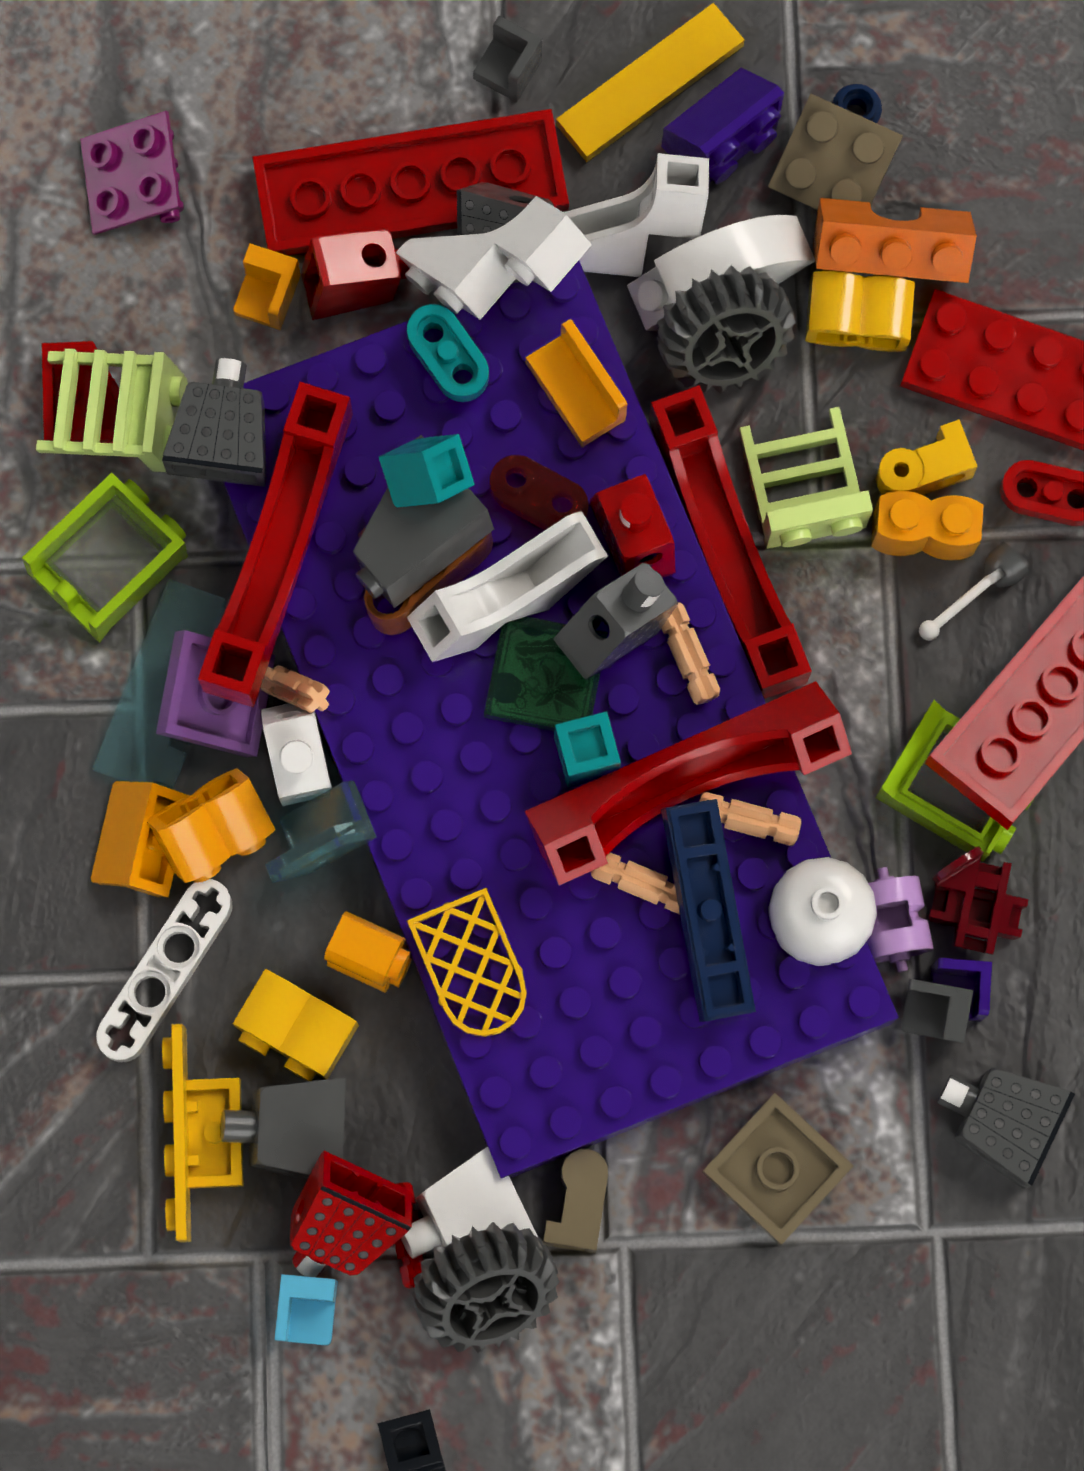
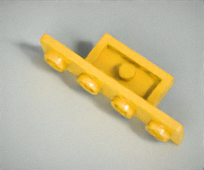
[162,1024,244,1243]

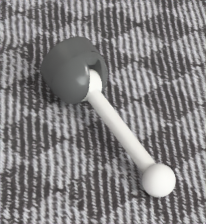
[919,542,1029,641]

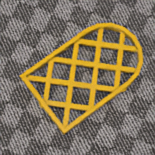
[407,888,527,1037]

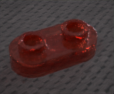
[490,455,589,530]

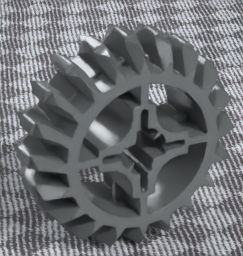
[656,265,796,394]
[412,1222,559,1353]

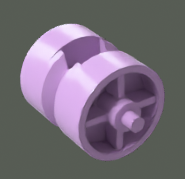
[867,867,934,973]

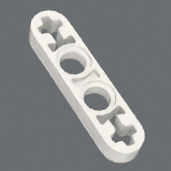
[96,879,232,1062]

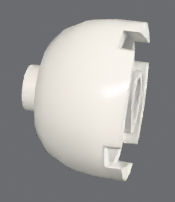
[768,857,877,966]

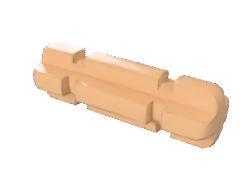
[661,602,720,705]
[261,665,330,713]
[699,792,801,846]
[591,852,680,915]

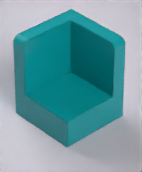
[379,434,475,507]
[554,711,621,788]

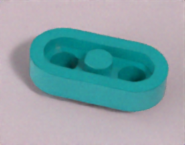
[407,304,489,402]

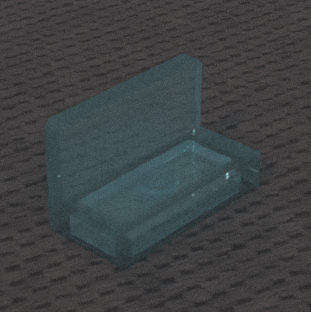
[265,780,377,884]

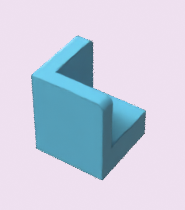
[275,1274,338,1345]

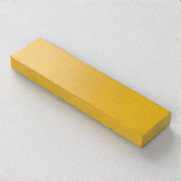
[556,2,745,163]

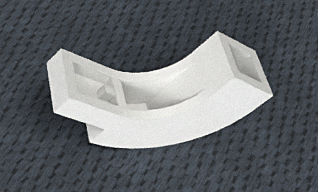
[627,215,815,331]

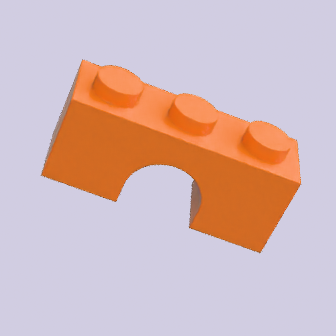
[813,198,977,283]

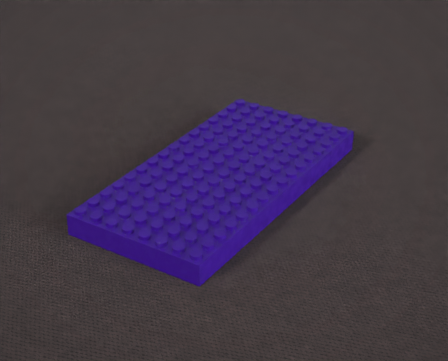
[223,260,899,1179]

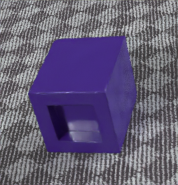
[930,958,992,1022]

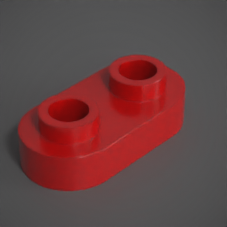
[1000,460,1084,526]

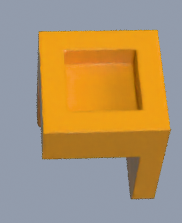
[233,243,301,330]

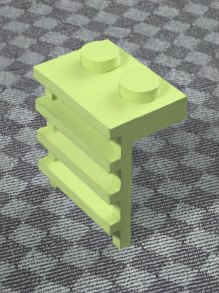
[36,348,188,472]
[739,407,873,549]

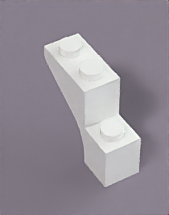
[564,153,709,277]
[396,196,592,320]
[407,511,608,662]

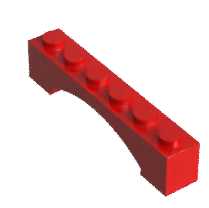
[198,382,353,708]
[649,385,812,699]
[524,681,852,886]

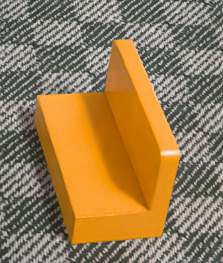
[525,319,628,447]
[91,781,189,898]

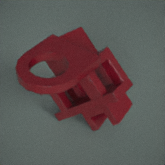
[929,846,1029,955]

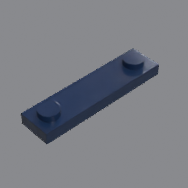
[661,799,756,1022]

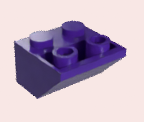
[661,67,784,184]

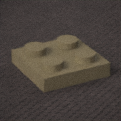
[768,93,903,210]
[702,1093,853,1245]

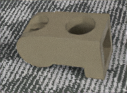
[543,1149,608,1254]

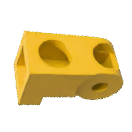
[876,419,978,495]

